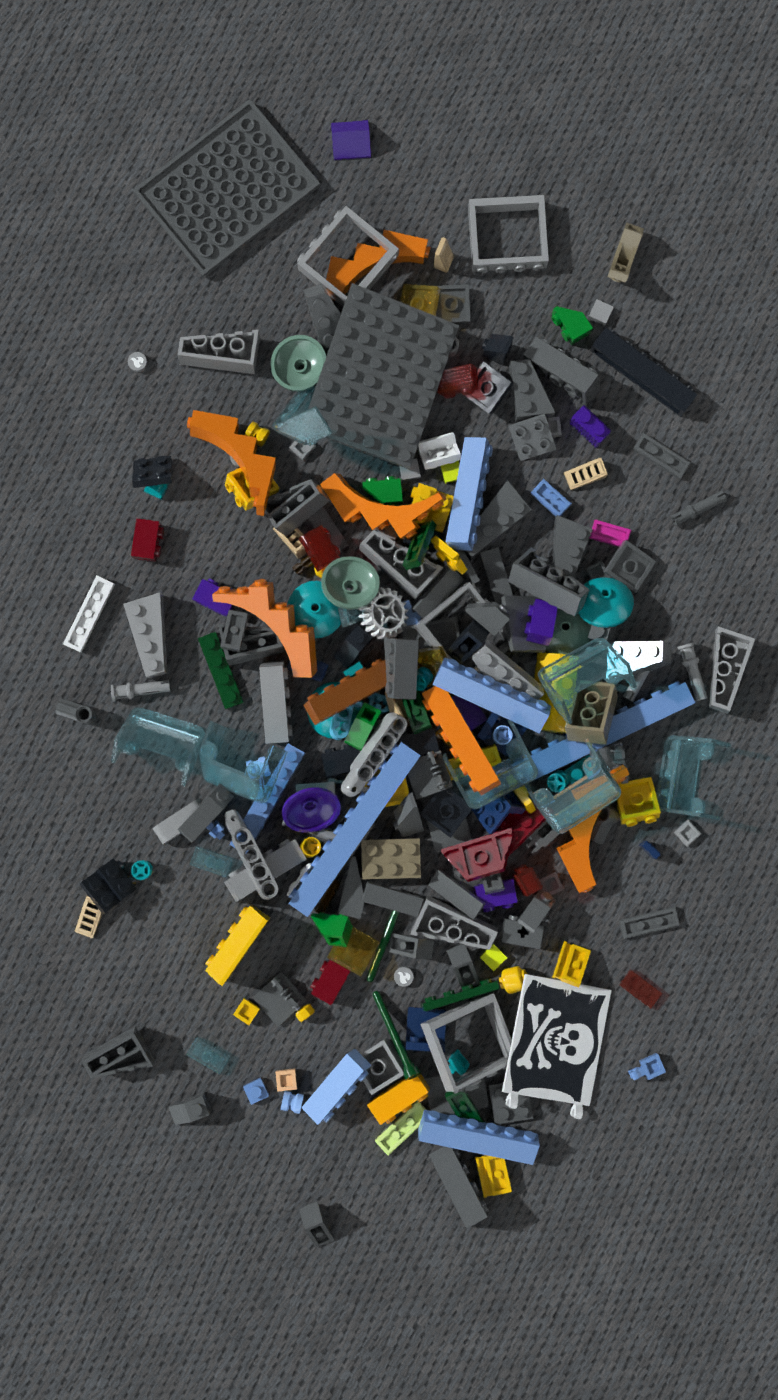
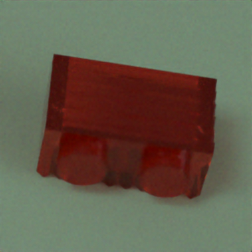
[437,364,479,399]
[299,525,341,572]
[512,864,543,896]

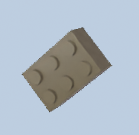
[565,680,618,745]
[361,838,421,879]

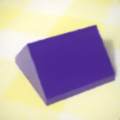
[331,120,371,160]

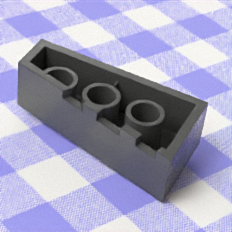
[523,337,600,408]
[464,480,531,561]
[508,547,589,616]
[429,1146,489,1229]

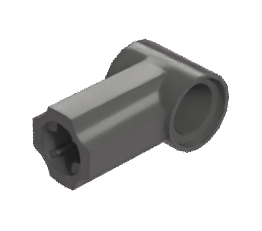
[56,698,97,724]
[590,805,620,845]

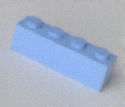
[302,1049,371,1125]

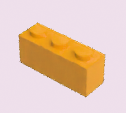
[367,1074,430,1125]

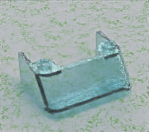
[272,385,333,446]
[538,638,637,724]
[111,708,205,786]
[442,720,538,809]
[199,721,288,803]
[656,735,731,821]
[522,738,621,833]

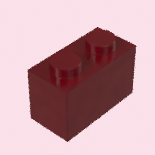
[131,518,164,562]
[310,958,351,1005]

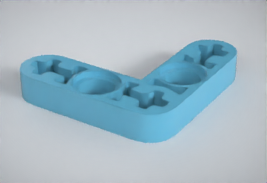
[330,693,389,740]

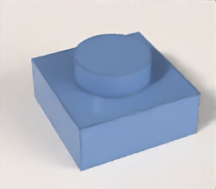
[243,1077,269,1105]

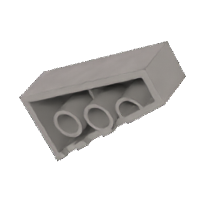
[177,330,260,374]
[359,530,443,600]
[123,592,168,679]
[709,627,755,714]
[472,639,544,700]
[259,660,293,744]
[224,839,307,902]
[410,895,498,950]

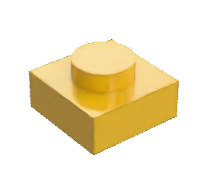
[233,997,260,1025]

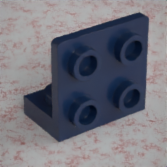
[476,712,527,757]
[472,782,526,834]
[405,1007,447,1053]

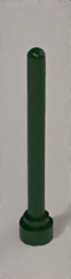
[366,910,400,982]
[373,991,421,1081]

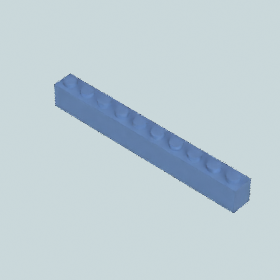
[510,681,695,786]
[288,742,420,917]

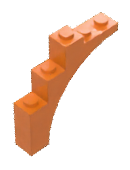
[320,473,447,539]
[212,579,317,678]

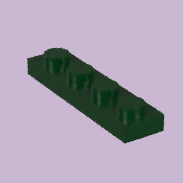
[198,631,244,709]
[421,978,499,1011]

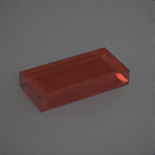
[619,970,662,1009]

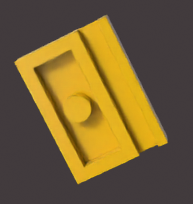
[431,535,468,575]
[552,941,591,988]
[475,1155,512,1198]

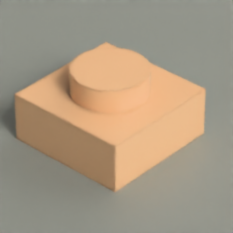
[276,1068,297,1092]

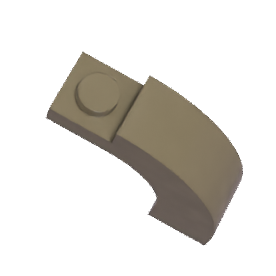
[607,222,644,283]

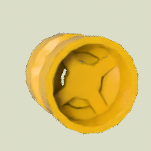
[245,421,270,447]
[300,837,321,858]

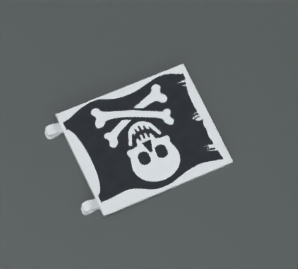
[502,974,611,1119]

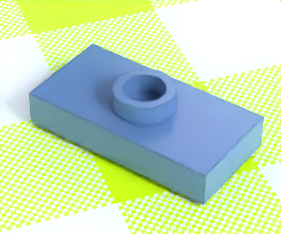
[530,479,572,516]

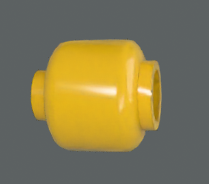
[499,966,527,994]

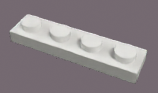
[63,575,115,653]

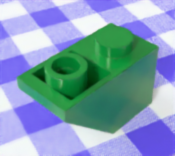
[551,306,593,345]
[362,476,403,506]
[344,702,381,751]
[311,913,353,947]

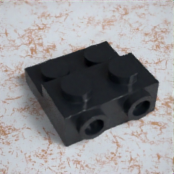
[80,858,137,915]

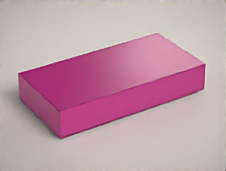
[589,519,631,547]

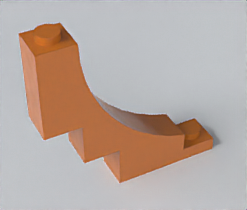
[326,230,430,301]
[187,410,276,516]
[556,765,630,893]

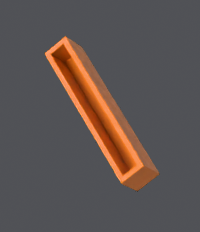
[422,686,501,796]

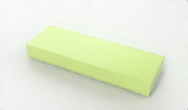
[375,1100,427,1155]

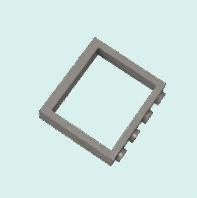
[468,195,549,274]
[297,206,399,307]
[414,582,510,673]
[421,993,512,1094]

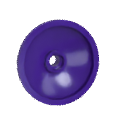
[282,787,341,833]

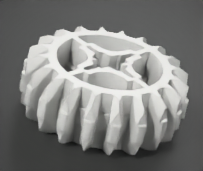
[358,587,409,639]

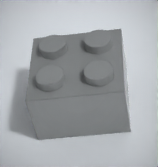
[361,1037,404,1095]

